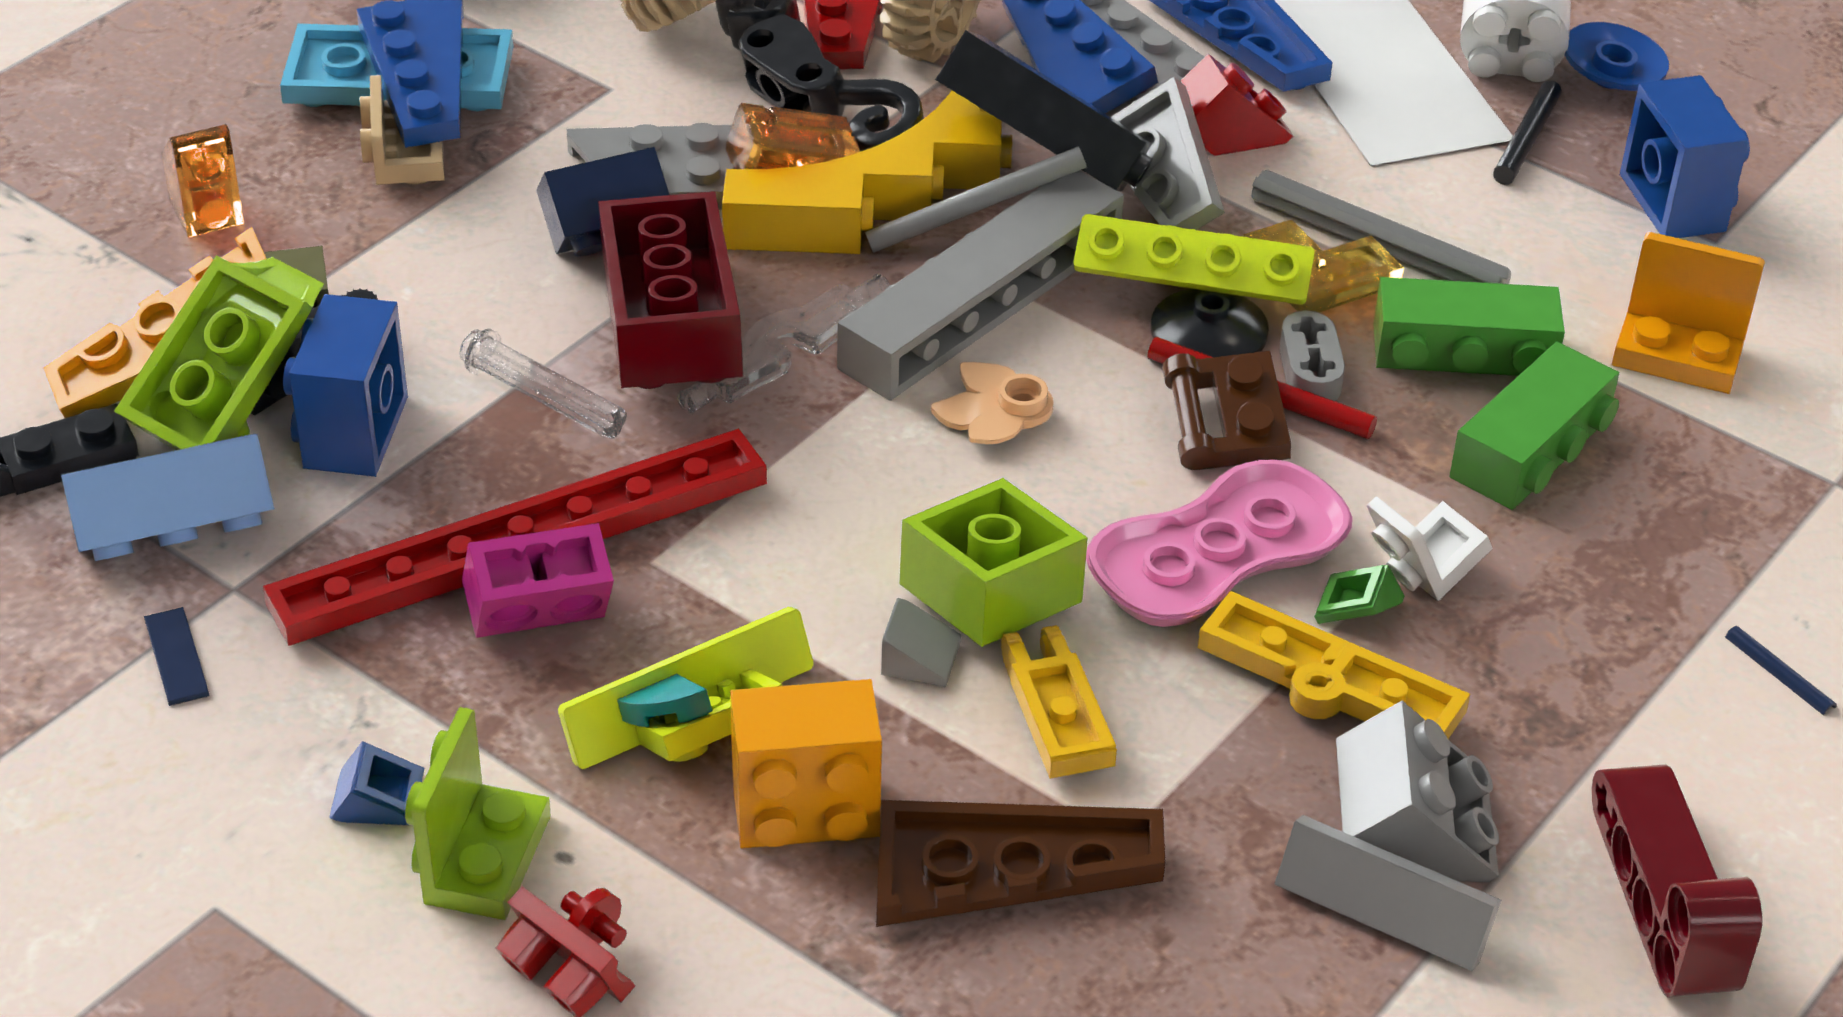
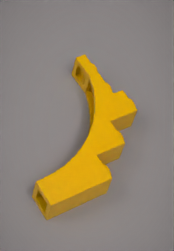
[722,90,1012,254]

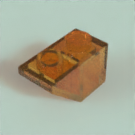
[161,124,244,238]

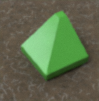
[1314,565,1405,624]

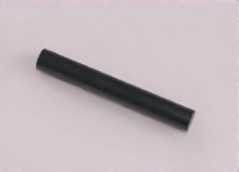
[1493,80,1562,185]

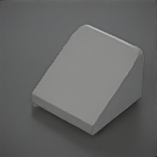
[881,598,961,687]

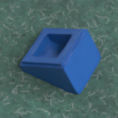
[330,741,425,825]

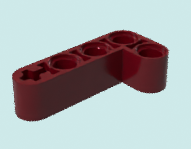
[1592,764,1762,997]

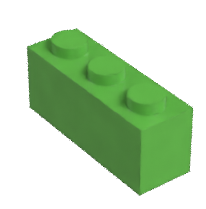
[1373,277,1565,376]
[1449,341,1620,510]

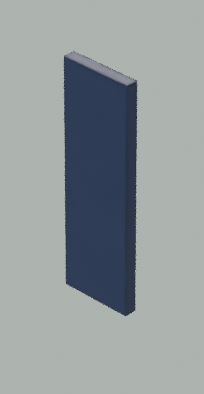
[144,607,209,706]

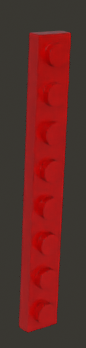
[263,428,767,646]

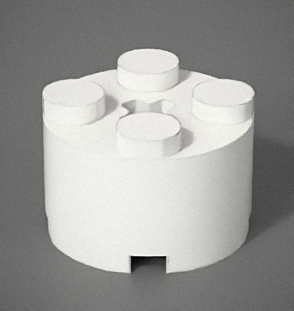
[1460,0,1571,82]

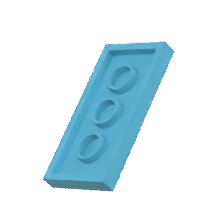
[280,24,514,111]

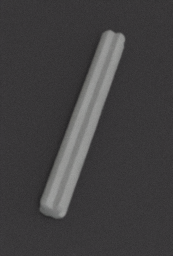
[1251,170,1511,284]

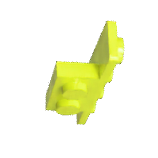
[1073,214,1315,305]
[558,607,814,769]

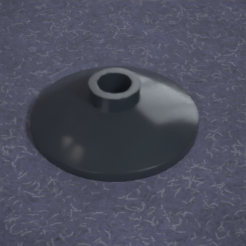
[1151,289,1269,357]

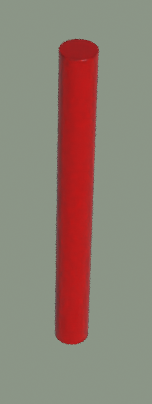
[1147,337,1377,439]

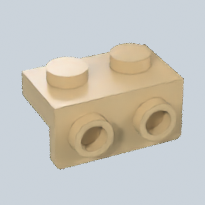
[360,75,444,185]

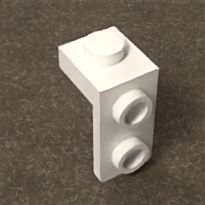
[1367,497,1493,601]

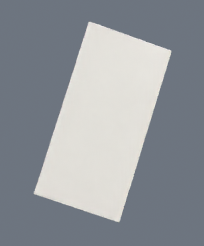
[1275,0,1513,166]

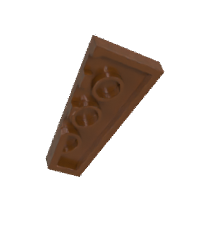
[876,800,1166,927]

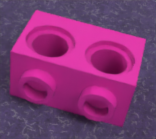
[462,523,614,638]

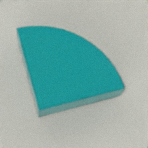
[617,674,713,727]

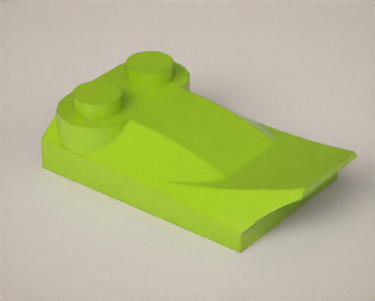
[114,255,324,450]

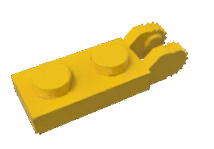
[1000,625,1117,779]

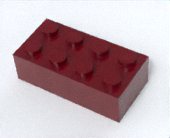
[598,191,744,389]

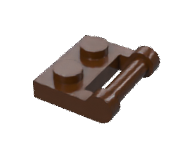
[1162,351,1291,470]

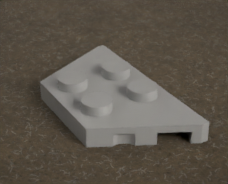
[567,123,781,210]

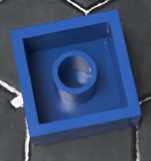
[1620,75,1750,238]
[283,294,408,477]

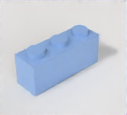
[61,434,274,561]

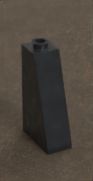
[935,30,1153,191]

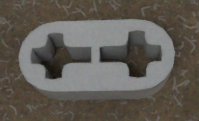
[1279,310,1345,401]

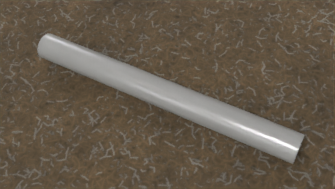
[865,146,1087,253]

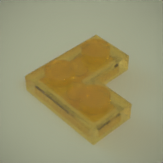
[1243,219,1404,313]

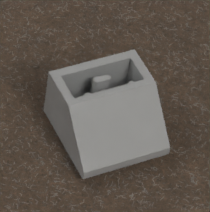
[1336,701,1499,883]

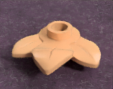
[931,362,1053,444]

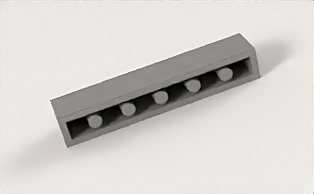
[837,171,1124,401]

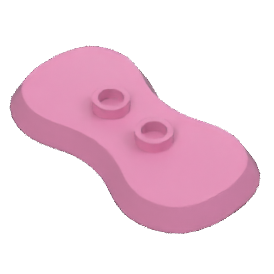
[1086,460,1352,627]

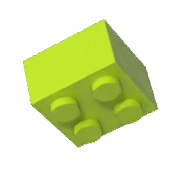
[899,478,1088,647]

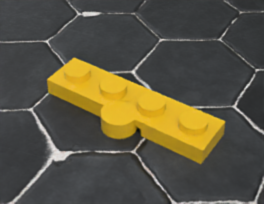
[1198,591,1470,739]

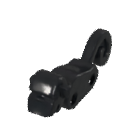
[715,0,924,153]

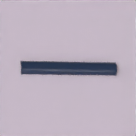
[1725,626,1837,715]

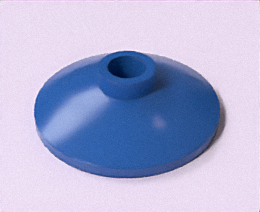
[1564,22,1669,91]

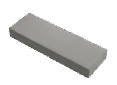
[1274,815,1501,971]

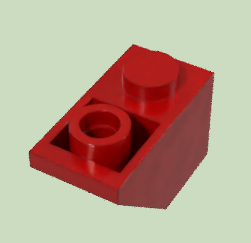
[1180,54,1294,156]

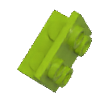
[405,707,551,921]

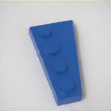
[356,0,464,148]
[1002,0,1158,113]
[1149,0,1333,92]

